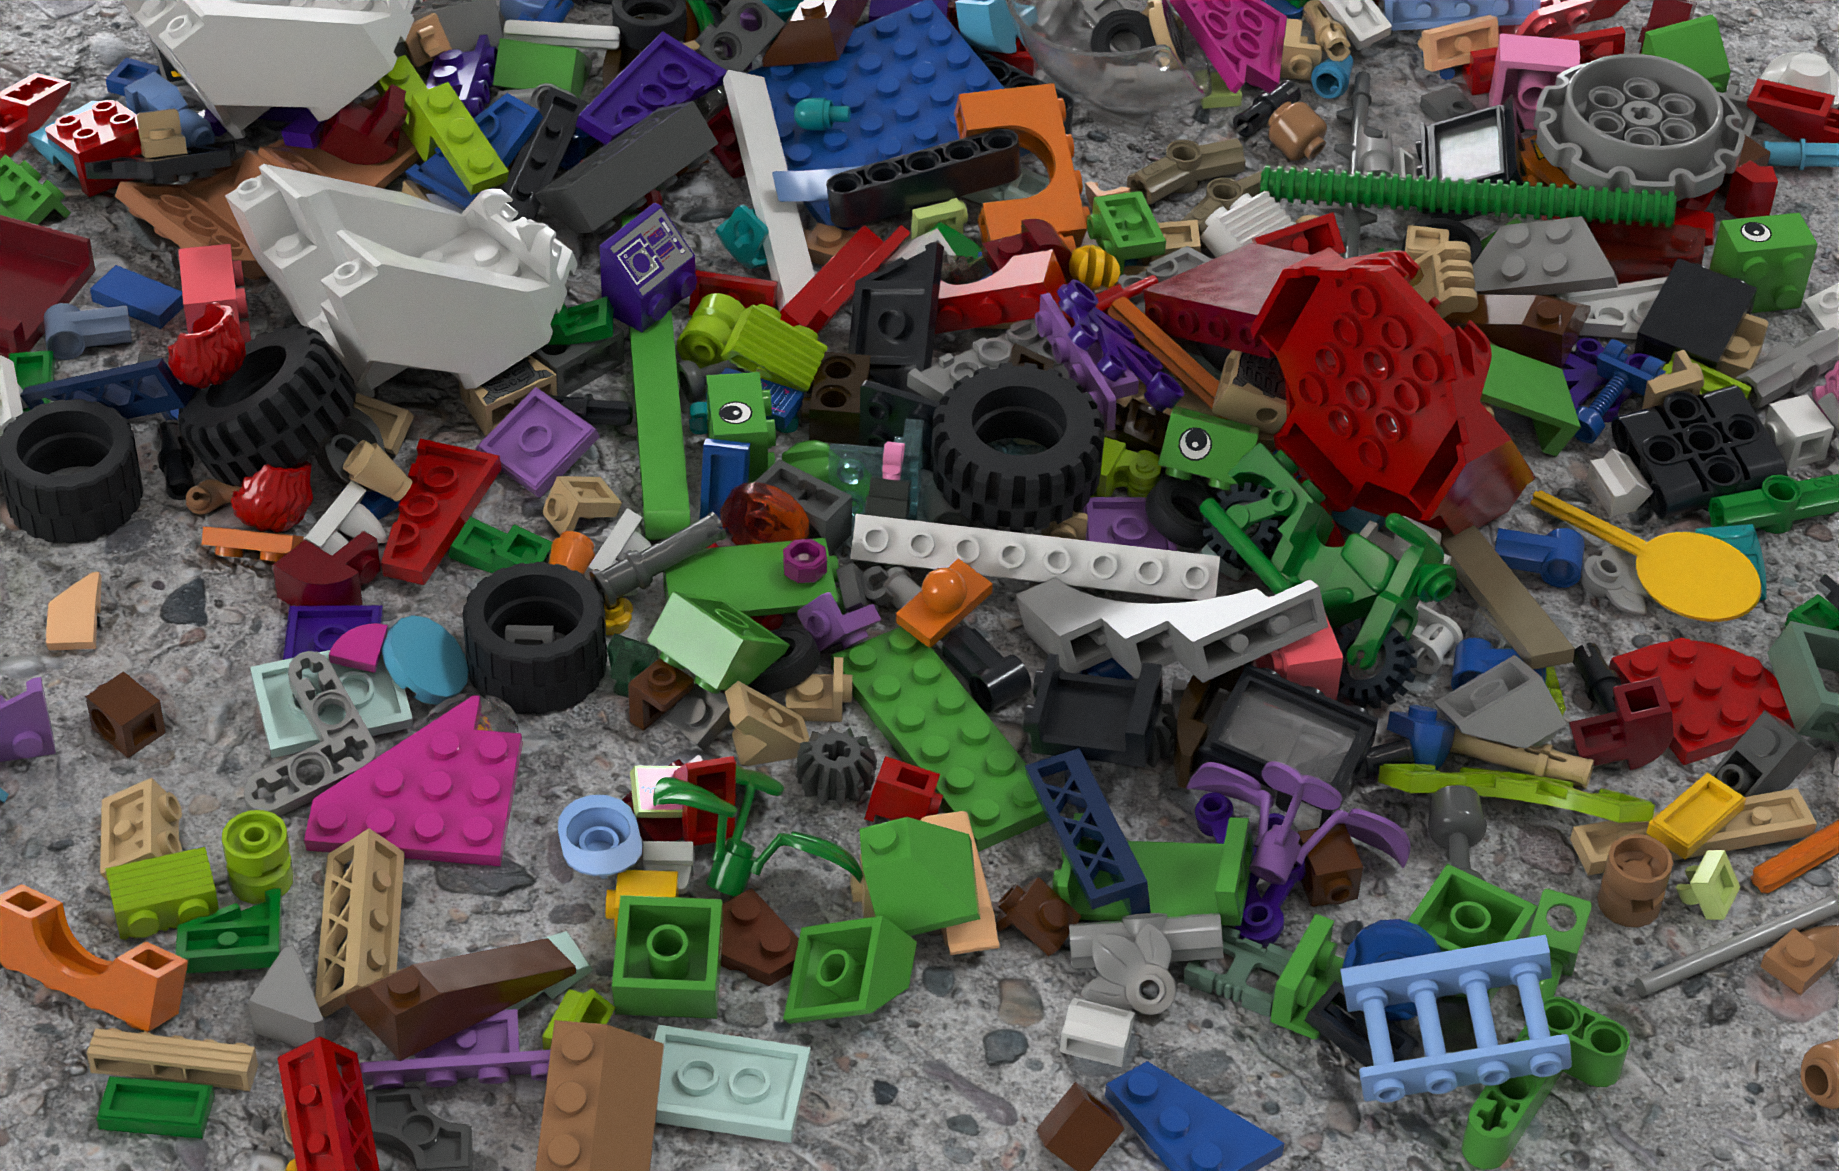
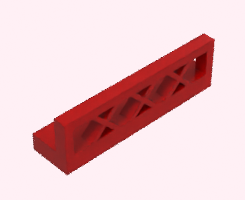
[1461,26,1626,96]
[780,225,911,334]
[277,1036,380,1171]

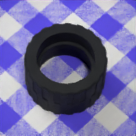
[0,399,143,544]
[462,562,607,714]

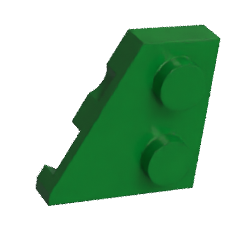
[175,888,283,974]

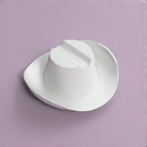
[1760,52,1839,109]

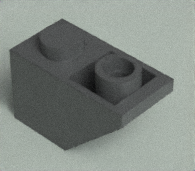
[1710,711,1819,797]

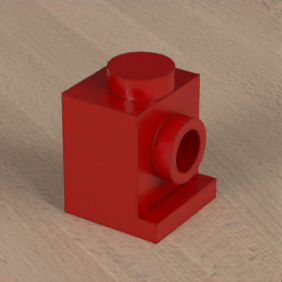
[864,756,944,822]

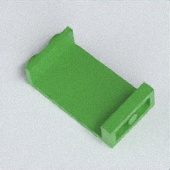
[1480,344,1581,457]
[663,538,846,617]
[1052,813,1255,926]

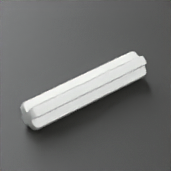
[503,20,621,50]

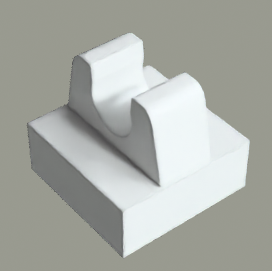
[643,841,694,894]

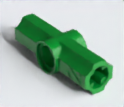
[1708,474,1839,534]

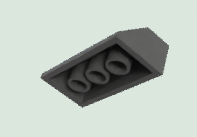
[534,101,718,235]

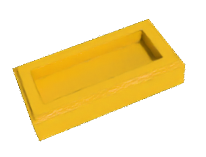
[1646,772,1747,860]

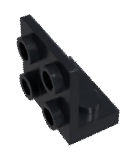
[859,380,939,472]

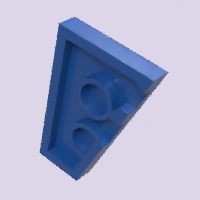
[405,93,543,210]
[1105,1061,1285,1171]

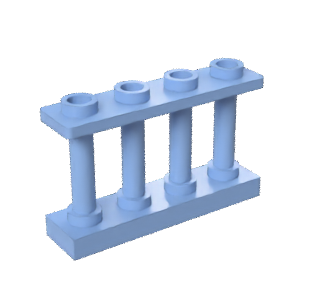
[1340,935,1572,1103]

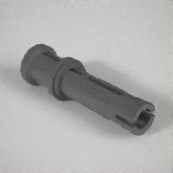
[589,512,727,608]

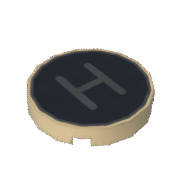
[1147,0,1187,69]

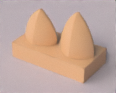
[1417,15,1499,72]

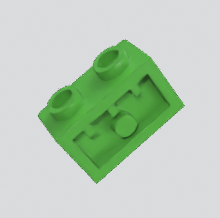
[0,154,71,225]
[1087,191,1166,276]
[1270,913,1344,1039]

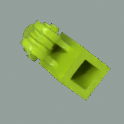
[1090,437,1161,497]

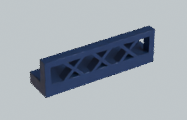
[20,358,197,419]
[1025,748,1151,915]

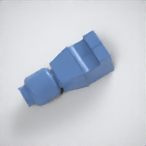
[124,71,215,147]

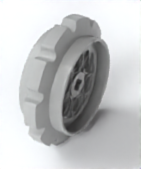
[1533,54,1745,202]

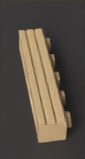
[87,1028,258,1092]

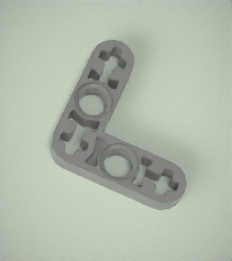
[244,651,376,817]

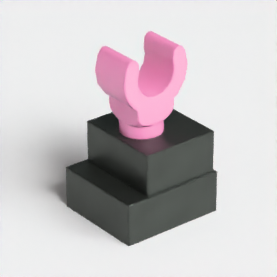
[865,442,912,519]

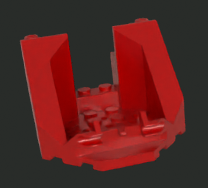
[1250,247,1536,535]

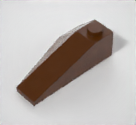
[1443,294,1591,369]

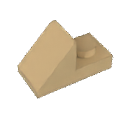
[725,681,810,766]

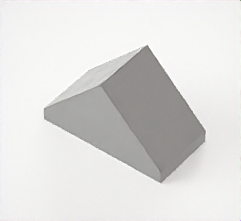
[248,945,326,1047]

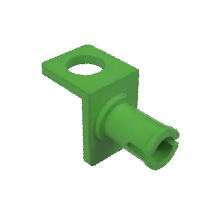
[1520,889,1592,1000]

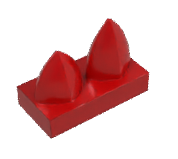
[689,270,778,315]

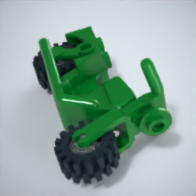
[1199,443,1457,709]

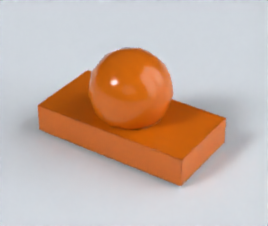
[896,558,993,648]

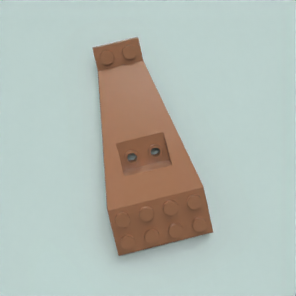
[115,84,426,280]

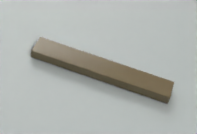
[1433,525,1575,670]

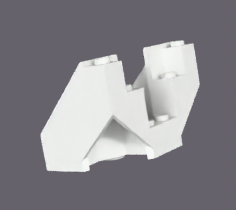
[120,0,423,139]
[225,164,578,397]

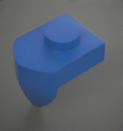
[1387,705,1455,770]

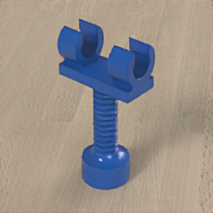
[1574,339,1666,443]

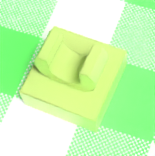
[1676,850,1741,920]

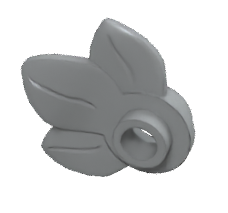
[1580,545,1650,616]
[1081,924,1176,1015]

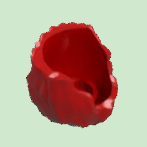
[168,302,246,389]
[231,461,313,533]

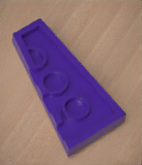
[576,31,727,145]

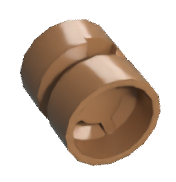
[1597,834,1673,927]

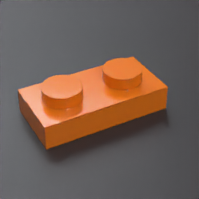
[201,526,304,562]

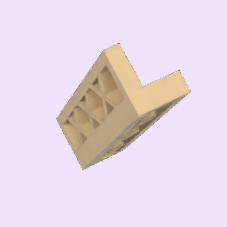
[315,828,405,1018]

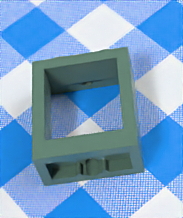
[1767,621,1839,742]

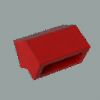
[1724,160,1778,219]

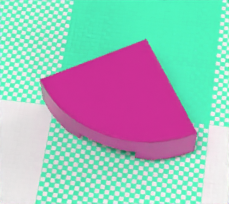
[329,624,388,673]

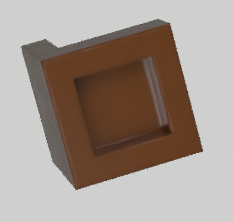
[1037,1081,1125,1171]

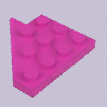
[1169,0,1287,94]
[304,695,523,866]

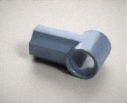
[44,303,132,360]

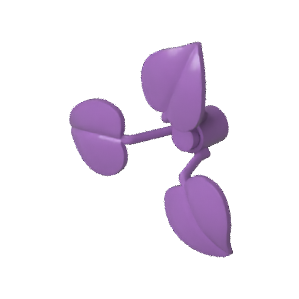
[1186,761,1411,885]

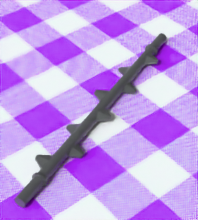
[1334,71,1383,259]

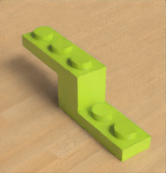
[373,55,509,195]

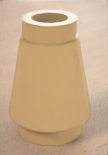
[343,440,412,502]

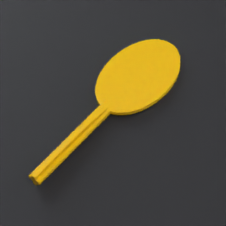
[1530,490,1762,622]

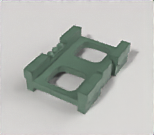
[1184,925,1294,1018]

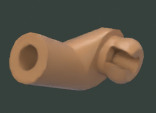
[186,479,242,514]

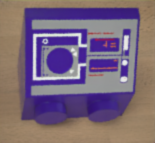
[599,202,697,332]

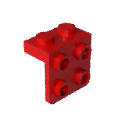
[45,100,142,197]

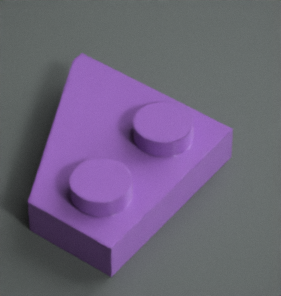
[0,677,56,762]

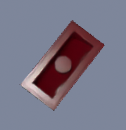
[707,105,746,179]

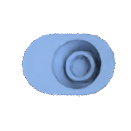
[558,795,643,880]

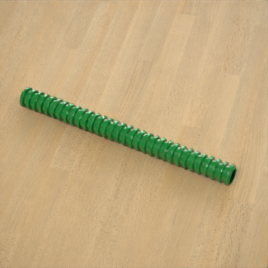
[1260,165,1677,228]

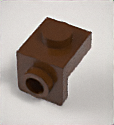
[628,658,694,731]
[995,877,1082,956]

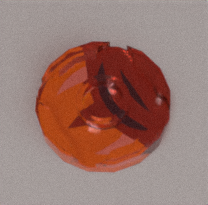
[720,482,809,546]

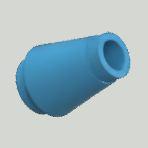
[1311,54,1353,99]

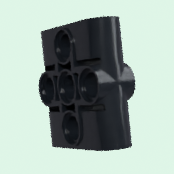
[1611,385,1788,520]

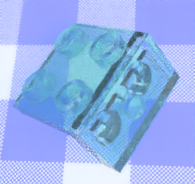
[828,419,924,521]

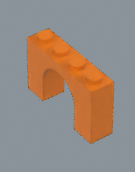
[954,83,1090,247]

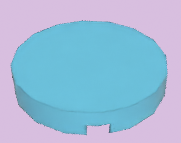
[381,615,469,705]

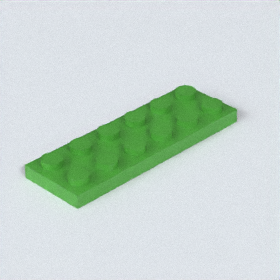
[831,627,1055,852]

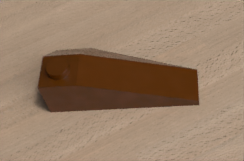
[762,0,868,67]
[345,938,576,1061]

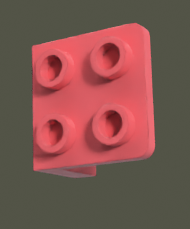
[1498,0,1597,38]

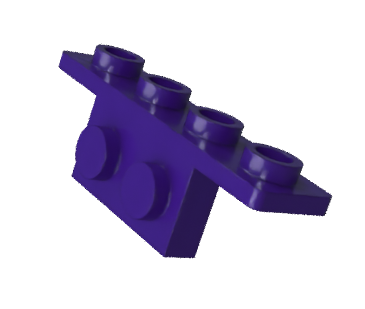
[426,34,498,119]

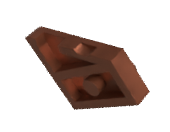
[721,888,799,986]

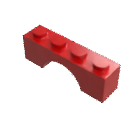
[935,250,1067,334]

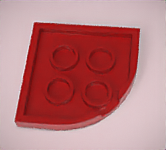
[1609,638,1795,765]

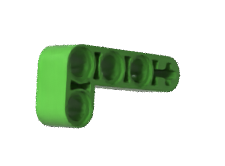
[1461,997,1630,1169]

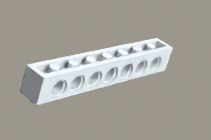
[850,514,1220,601]

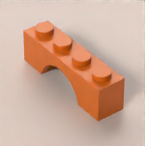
[0,884,188,1032]

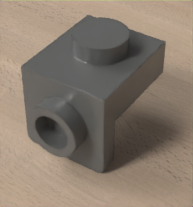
[666,683,731,751]

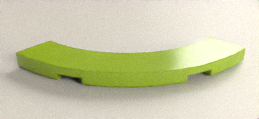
[1378,764,1655,823]

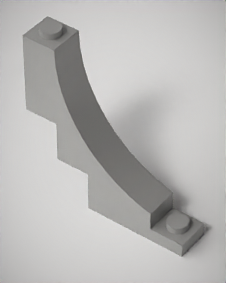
[1015,577,1328,683]

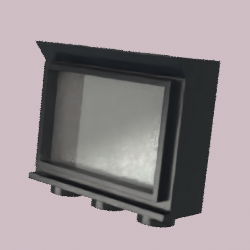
[1416,93,1527,222]
[1196,663,1379,828]

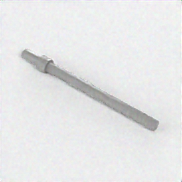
[1634,886,1839,997]

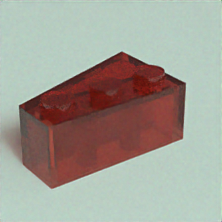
[1583,218,1706,284]

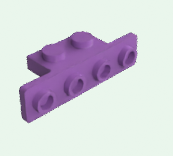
[1035,293,1139,432]
[360,1009,551,1089]

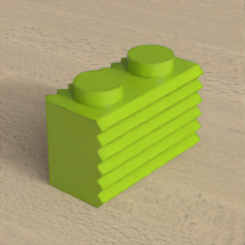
[721,304,828,393]
[105,846,219,941]

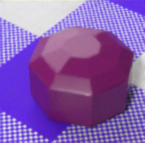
[783,539,827,583]

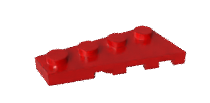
[381,438,502,585]

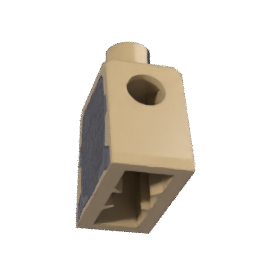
[1211,350,1287,434]
[459,355,557,436]

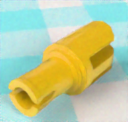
[1069,245,1120,290]

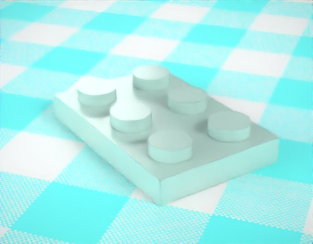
[250,650,413,758]
[654,1025,811,1143]

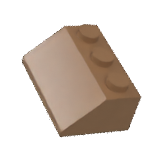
[535,1020,664,1171]

